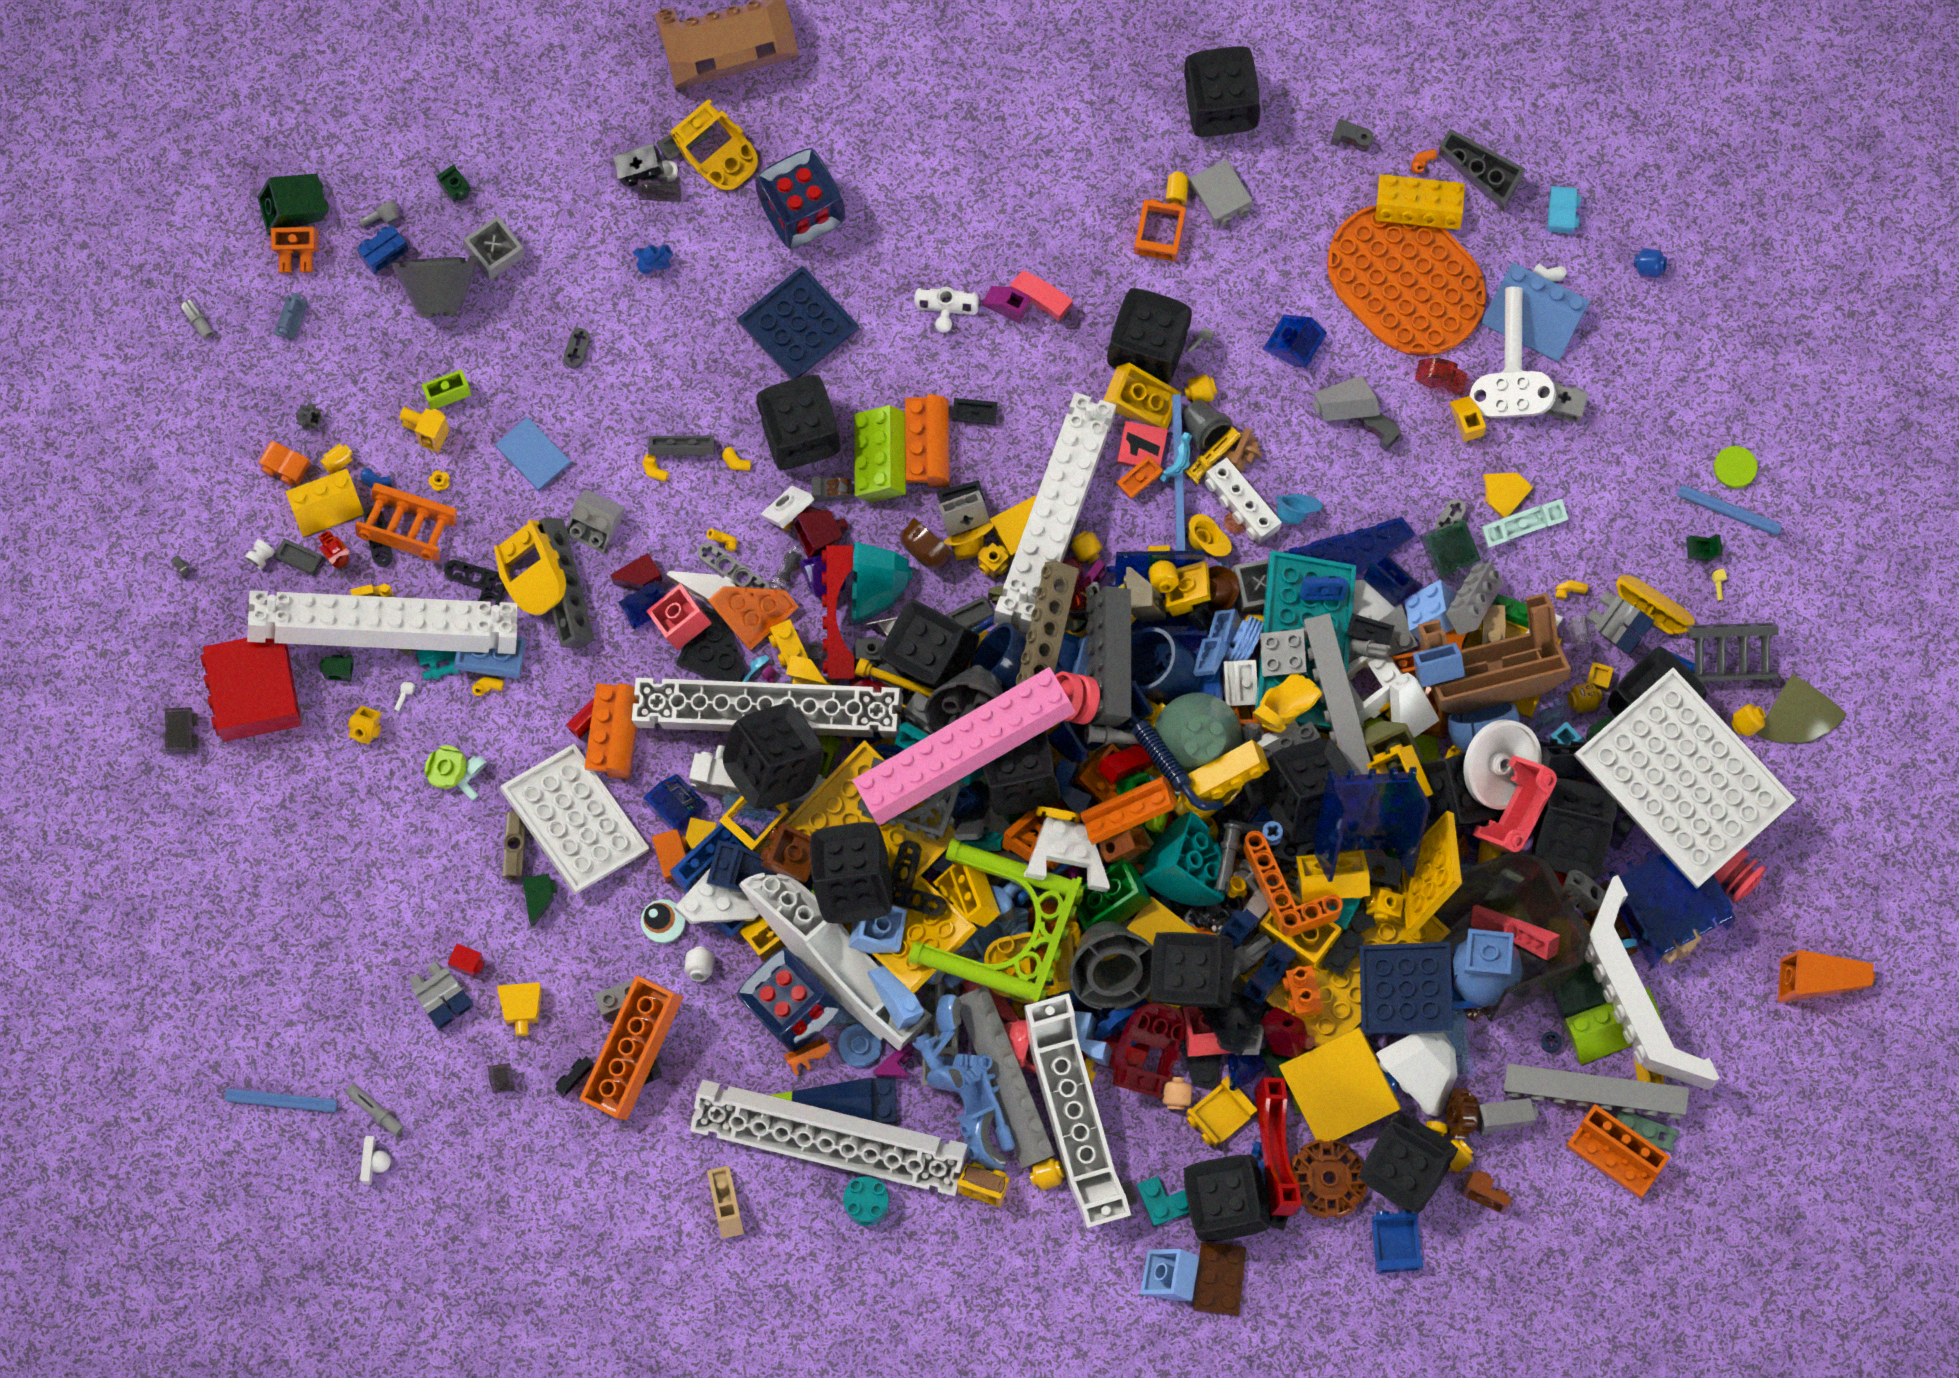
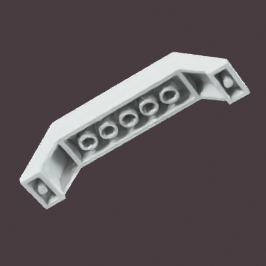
[1583,875,1719,1090]
[1024,993,1131,1228]

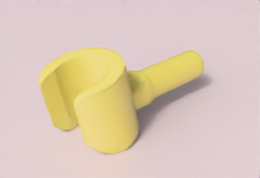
[1712,568,1727,601]

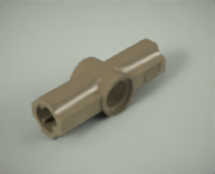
[502,811,526,881]

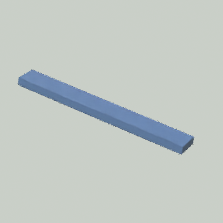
[1172,394,1186,567]

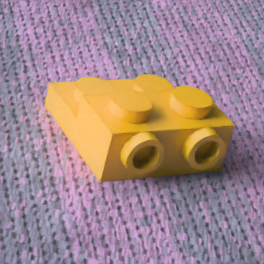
[1163,561,1211,617]

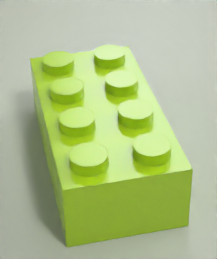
[854,405,906,503]

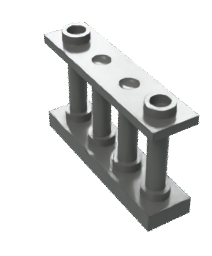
[1686,622,1779,684]

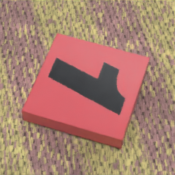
[1117,421,1168,467]

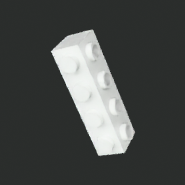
[1204,457,1282,545]

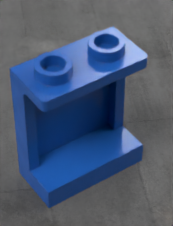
[1371,1209,1423,1273]

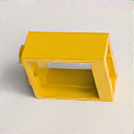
[1366,744,1433,814]
[719,796,791,852]

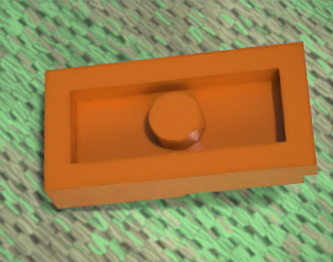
[1116,455,1164,499]
[783,1037,831,1075]

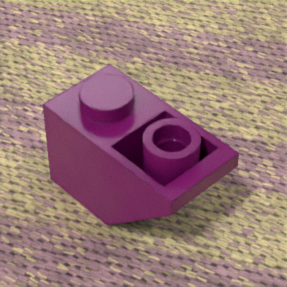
[982,286,1030,323]

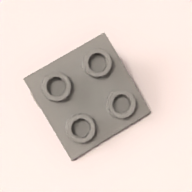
[1260,629,1307,677]

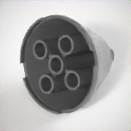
[391,256,479,318]
[924,665,1004,734]

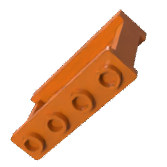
[1002,797,1085,872]

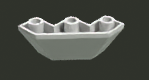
[1376,1033,1458,1117]

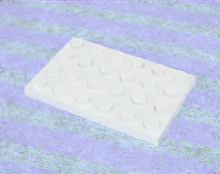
[500,744,649,895]

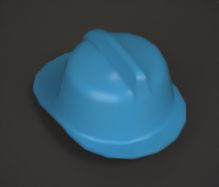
[1275,494,1322,524]

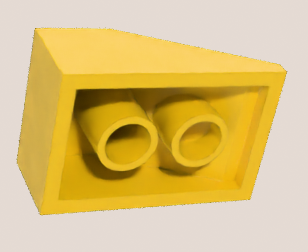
[1103,363,1182,429]

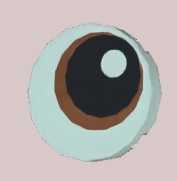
[641,899,686,944]

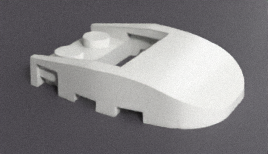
[1347,655,1402,727]

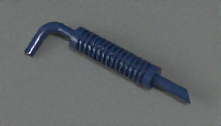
[1129,709,1224,811]

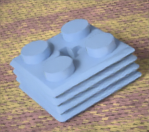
[1224,615,1263,661]

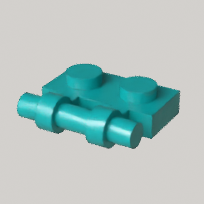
[416,650,461,680]

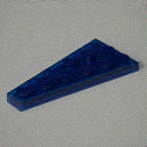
[1284,517,1415,576]

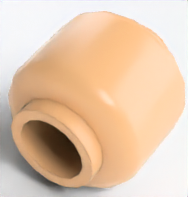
[1162,1077,1192,1110]

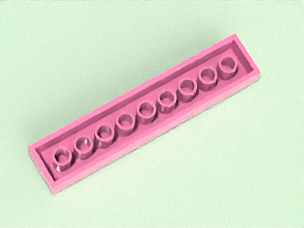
[853,667,1076,826]

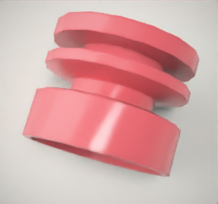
[1709,847,1767,903]

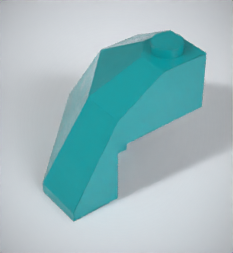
[851,542,913,626]

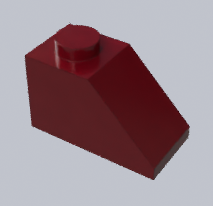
[610,553,663,591]

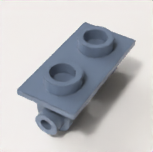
[273,293,308,340]

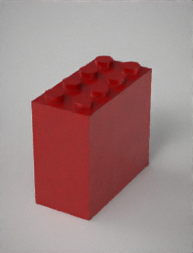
[200,638,302,742]

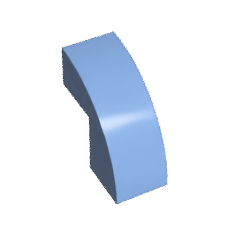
[1074,1011,1112,1066]

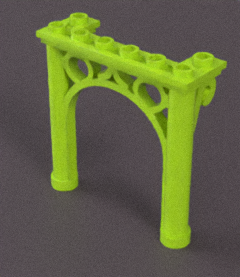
[908,838,1085,1004]

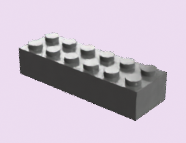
[1086,586,1131,729]

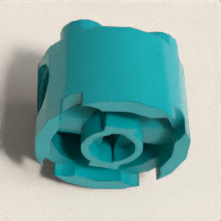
[843,1176,889,1226]

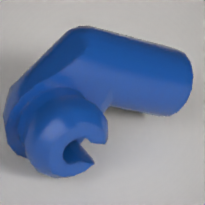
[360,468,392,489]

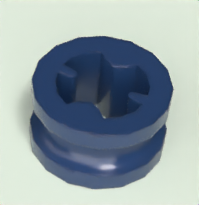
[1540,1031,1562,1053]

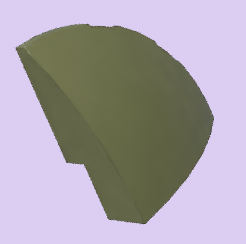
[1756,674,1847,744]

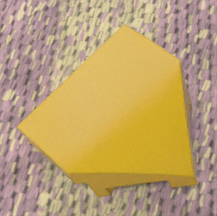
[1483,473,1533,518]

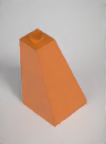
[1778,950,1875,1003]

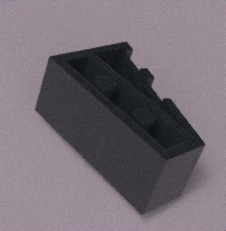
[1539,738,1595,780]

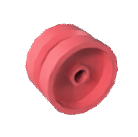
[1055,671,1100,725]

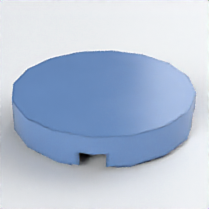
[837,1023,882,1068]

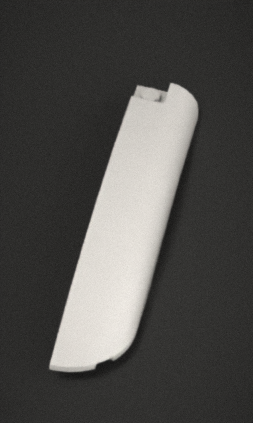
[739,873,932,1051]

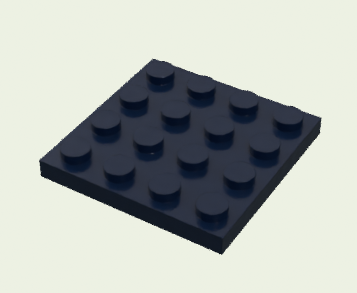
[737,265,859,380]
[1359,942,1453,1036]

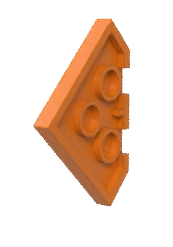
[707,586,799,650]

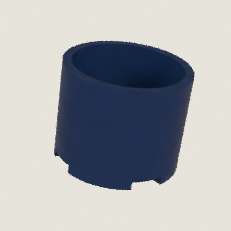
[970,623,1041,693]
[1131,627,1201,706]

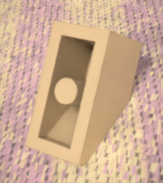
[1480,605,1506,645]

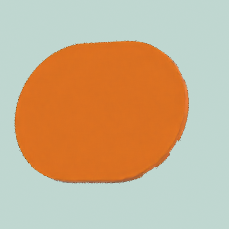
[1327,205,1486,355]

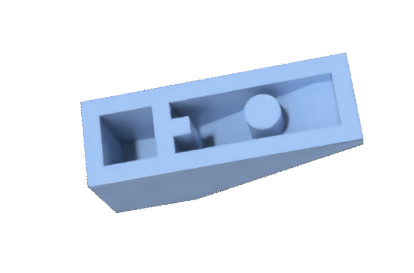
[867,966,924,1031]

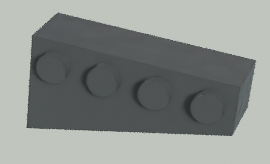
[1439,129,1525,211]

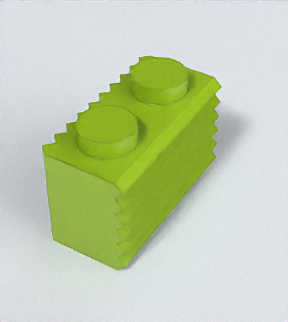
[422,369,471,410]

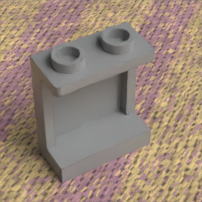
[1189,159,1252,227]

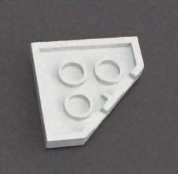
[674,869,760,924]

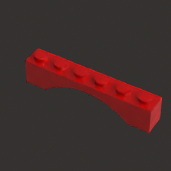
[822,545,854,679]
[1254,1077,1302,1216]

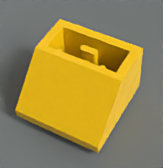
[738,915,786,963]

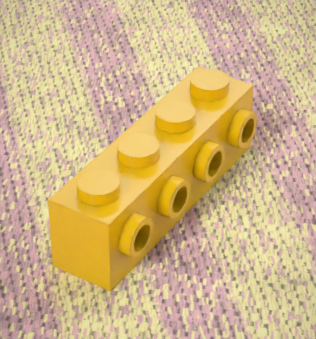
[1180,740,1270,810]

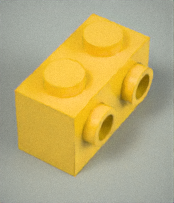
[768,619,808,668]

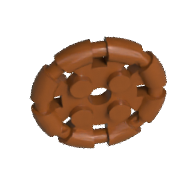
[1290,1139,1368,1219]

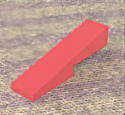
[1471,905,1560,960]

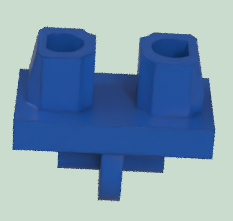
[633,245,674,274]

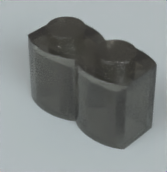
[165,707,199,755]

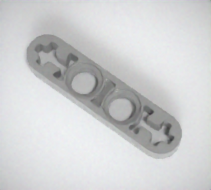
[698,543,770,589]

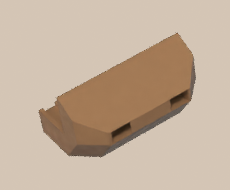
[654,0,799,90]
[1418,593,1571,715]

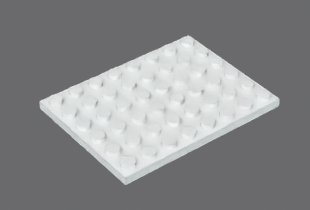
[1574,668,1796,889]

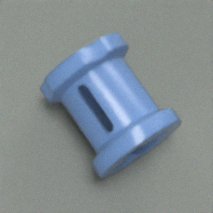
[1262,821,1283,846]

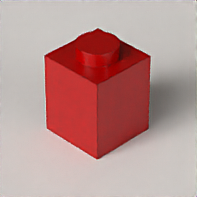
[448,943,485,978]

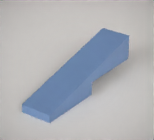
[1193,609,1242,676]

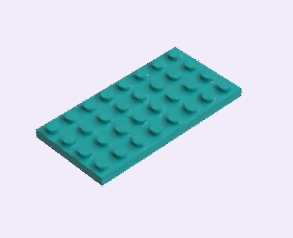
[1254,550,1356,731]

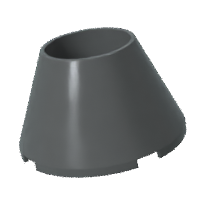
[1069,921,1153,1010]

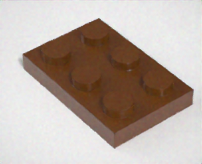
[1193,1242,1247,1316]

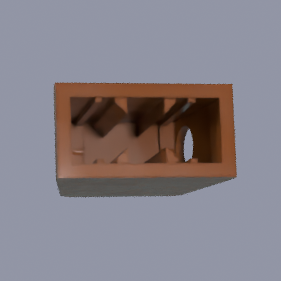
[1098,827,1151,863]

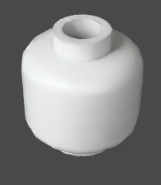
[684,946,715,982]

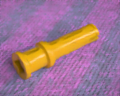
[1184,427,1241,485]

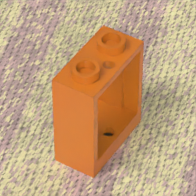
[1134,199,1186,262]

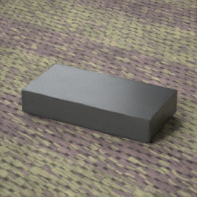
[274,538,323,576]
[946,596,994,629]

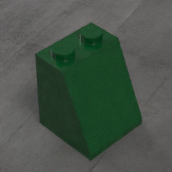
[257,174,329,235]

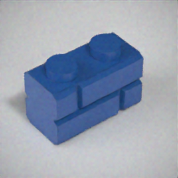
[357,225,409,274]

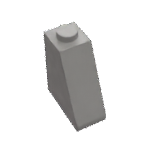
[1312,375,1380,421]
[1478,1098,1538,1136]

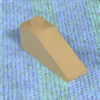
[707,1166,744,1239]

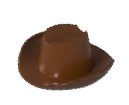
[1208,565,1239,614]

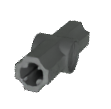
[1232,932,1274,982]

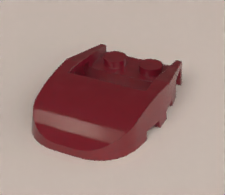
[1112,1003,1186,1099]

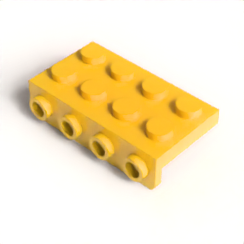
[1375,174,1465,229]

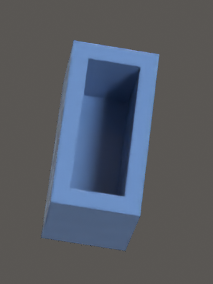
[1413,642,1465,687]

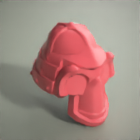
[1003,1020,1037,1075]

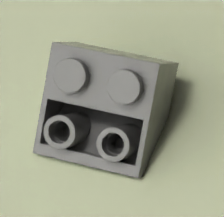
[566,489,625,553]

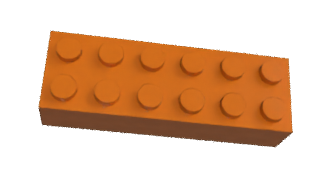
[579,975,684,1120]

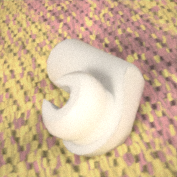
[1533,263,1567,282]

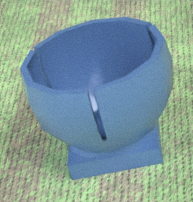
[1448,702,1519,754]
[1451,929,1524,1007]

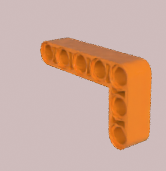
[1243,831,1343,937]

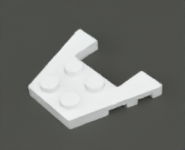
[1024,817,1110,892]

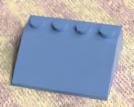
[1481,262,1590,362]

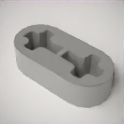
[1434,499,1466,538]

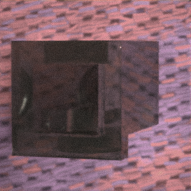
[488,1063,515,1094]

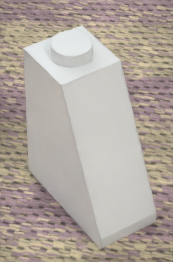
[1389,672,1439,738]

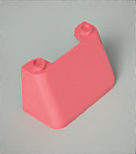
[1472,755,1557,852]

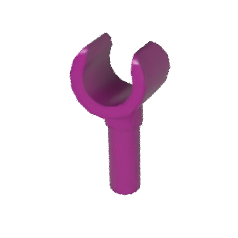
[762,665,777,683]

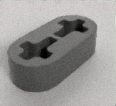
[564,328,590,369]

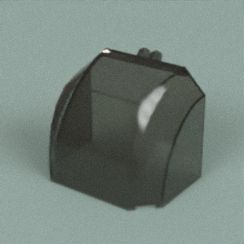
[1434,850,1591,1022]

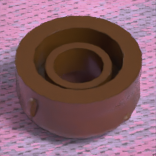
[900,517,955,570]

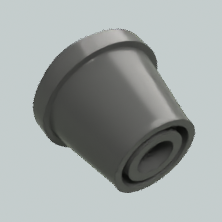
[1182,399,1232,450]

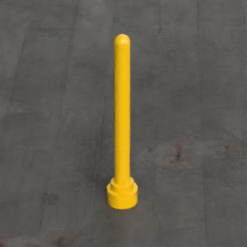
[855,658,935,697]

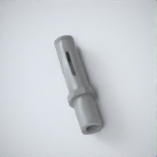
[345,1083,405,1137]

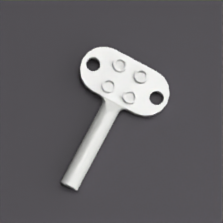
[1470,287,1556,418]

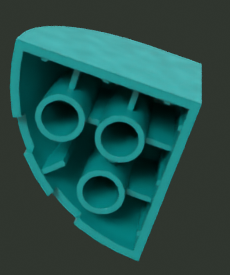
[1141,811,1225,906]

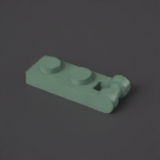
[1616,1109,1680,1153]

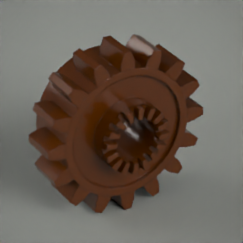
[1445,1088,1479,1139]

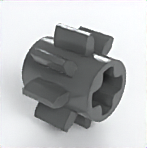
[295,403,323,431]

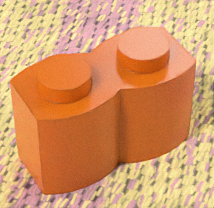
[258,441,311,486]

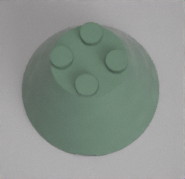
[1154,693,1242,774]

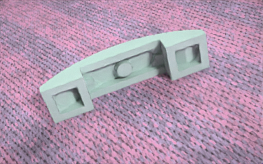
[1481,499,1569,547]

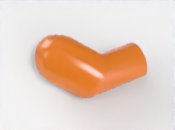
[1411,149,1437,174]

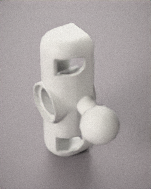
[914,287,979,333]

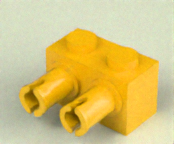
[399,406,450,453]

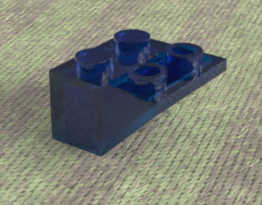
[1363,553,1423,607]

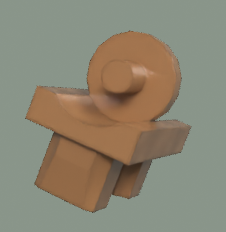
[1223,427,1262,473]

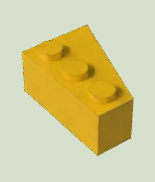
[933,862,1000,927]

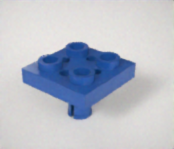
[1093,998,1148,1046]

